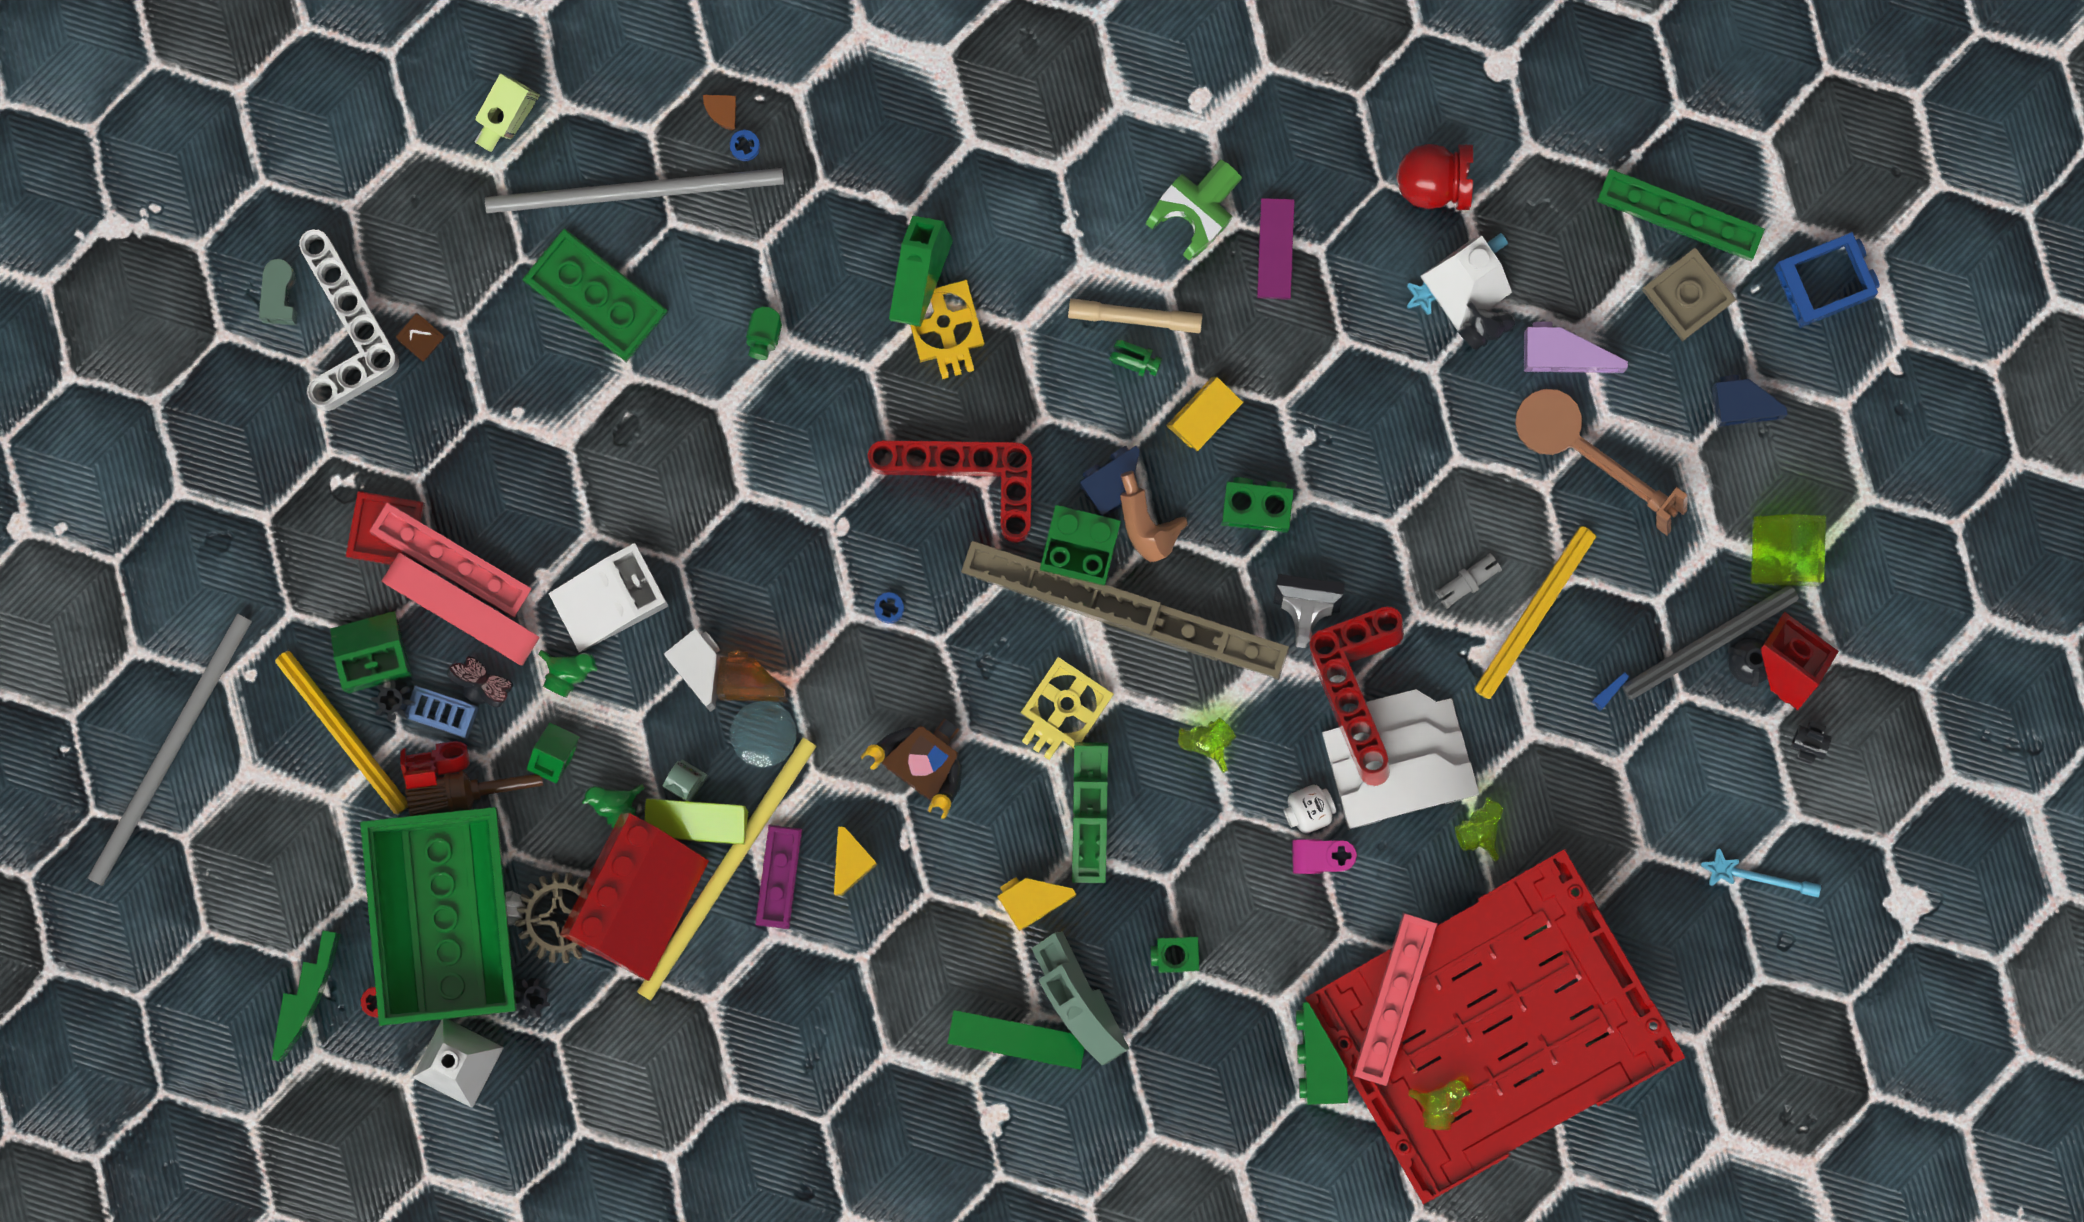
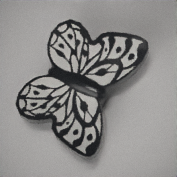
[447,656,514,707]

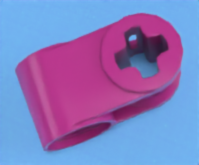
[1292,839,1357,874]

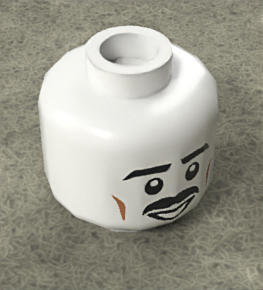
[1284,785,1336,834]

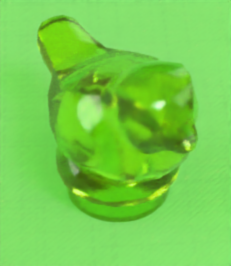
[1177,717,1236,773]
[1455,797,1503,862]
[1408,1080,1470,1130]

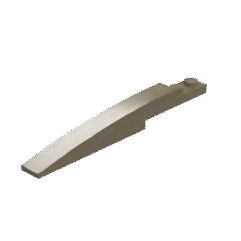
[961,541,1290,680]

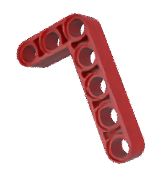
[868,440,1032,543]
[1309,606,1404,786]

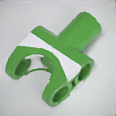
[1146,159,1242,261]

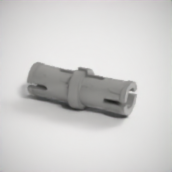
[1435,553,1502,609]

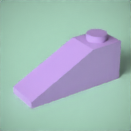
[1524,322,1628,373]

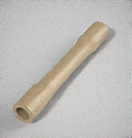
[1068,298,1202,333]

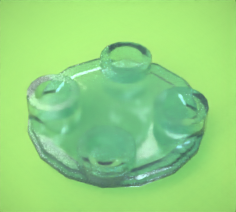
[730,701,797,767]

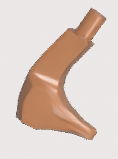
[1120,471,1188,562]

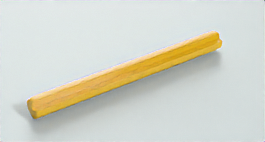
[1474,526,1596,699]
[275,651,408,815]

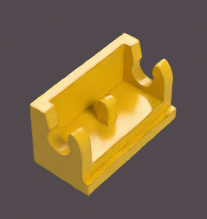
[1166,377,1243,451]

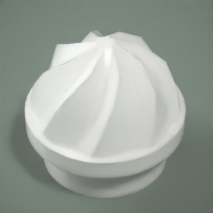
[505,891,527,925]

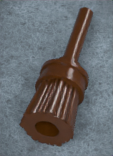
[405,771,544,816]

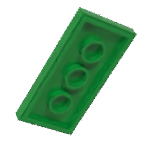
[522,228,668,363]

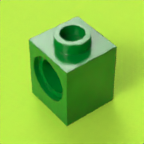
[526,723,580,784]
[1150,937,1199,973]

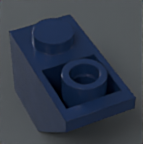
[1080,446,1140,517]

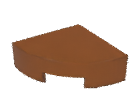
[703,95,737,130]

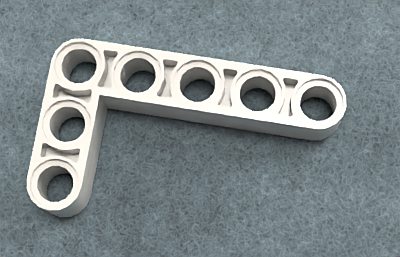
[299,229,399,411]

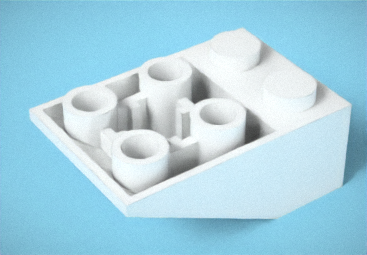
[548,543,669,653]

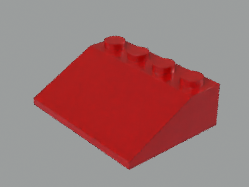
[560,813,709,981]

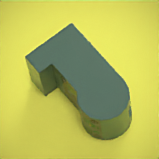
[259,259,297,325]
[663,760,708,802]

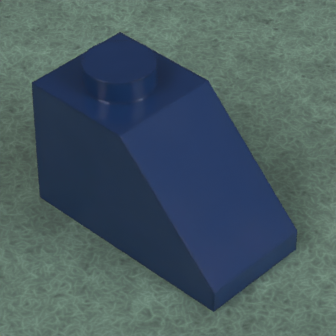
[1712,375,1788,427]

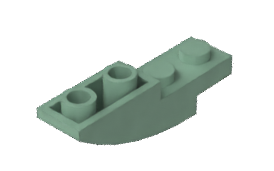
[1031,931,1129,1065]

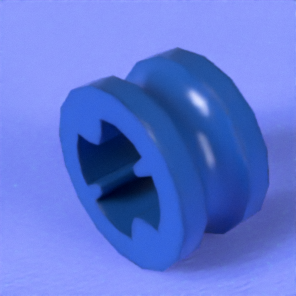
[730,130,760,161]
[874,592,904,624]

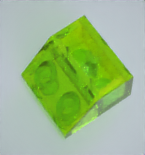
[1751,514,1826,587]

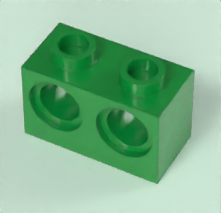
[1221,477,1294,533]

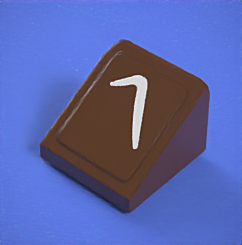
[396,313,445,362]

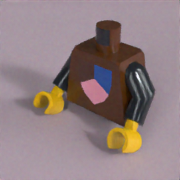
[861,718,962,819]

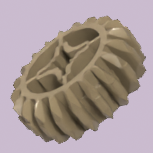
[515,872,591,963]

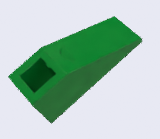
[889,215,953,327]
[1296,1002,1348,1105]

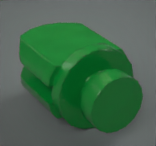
[746,307,782,360]
[1109,340,1162,377]

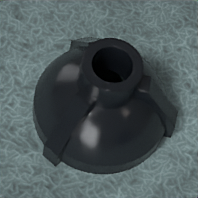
[1727,638,1768,687]

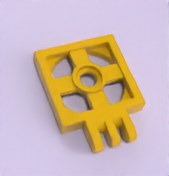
[910,280,984,379]

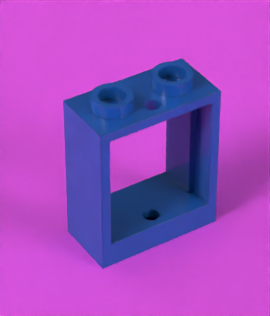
[1774,232,1880,328]

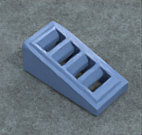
[406,686,479,739]

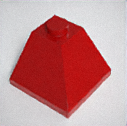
[1761,612,1839,710]

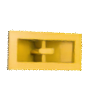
[834,827,877,896]

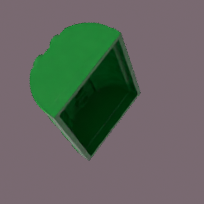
[360,807,517,1026]

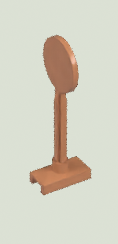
[1516,389,1688,536]

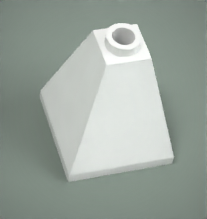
[412,1019,504,1108]

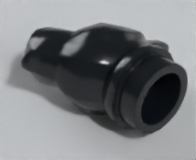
[1458,301,1515,351]

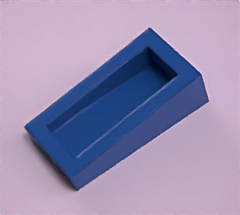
[1591,672,1629,711]

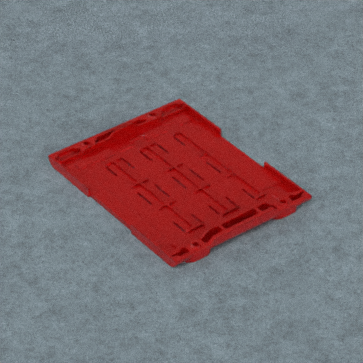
[1305,849,1686,1205]

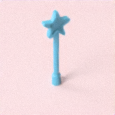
[1407,233,1508,315]
[1700,849,1821,898]

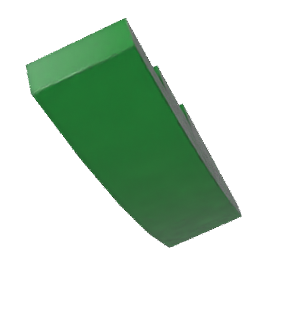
[1072,742,1108,883]
[271,930,340,1062]
[947,1010,1084,1070]

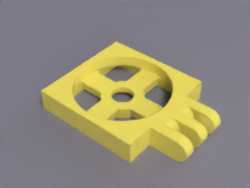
[1021,657,1114,760]

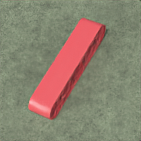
[381,553,540,666]

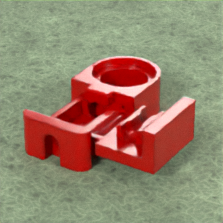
[400,741,470,789]

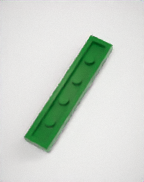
[1597,169,1765,262]

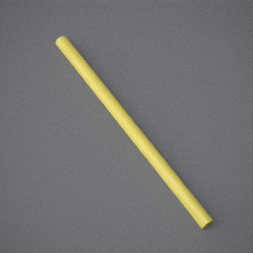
[637,737,817,1001]

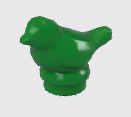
[538,650,598,698]
[582,784,645,829]

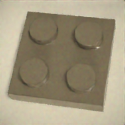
[1642,248,1737,342]

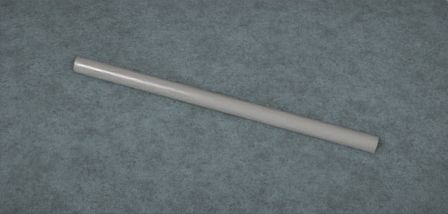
[485,168,784,213]
[88,614,252,886]

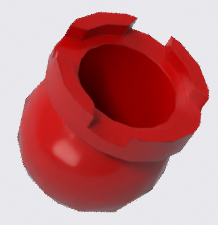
[1396,144,1473,210]

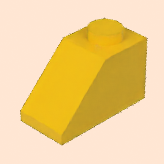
[997,877,1076,932]

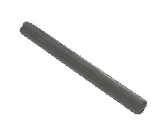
[1622,585,1799,700]

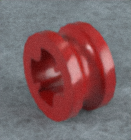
[361,987,378,1017]

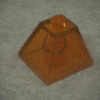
[716,651,788,702]

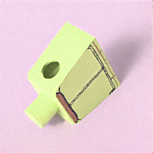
[475,73,540,152]

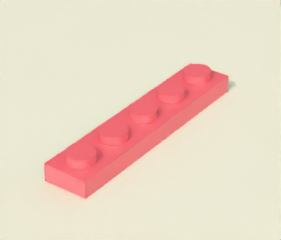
[369,503,532,618]
[1353,913,1437,1086]

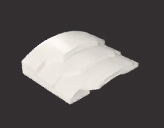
[1322,689,1479,830]

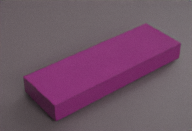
[1257,198,1294,300]
[755,825,802,930]

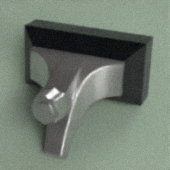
[1273,574,1345,648]

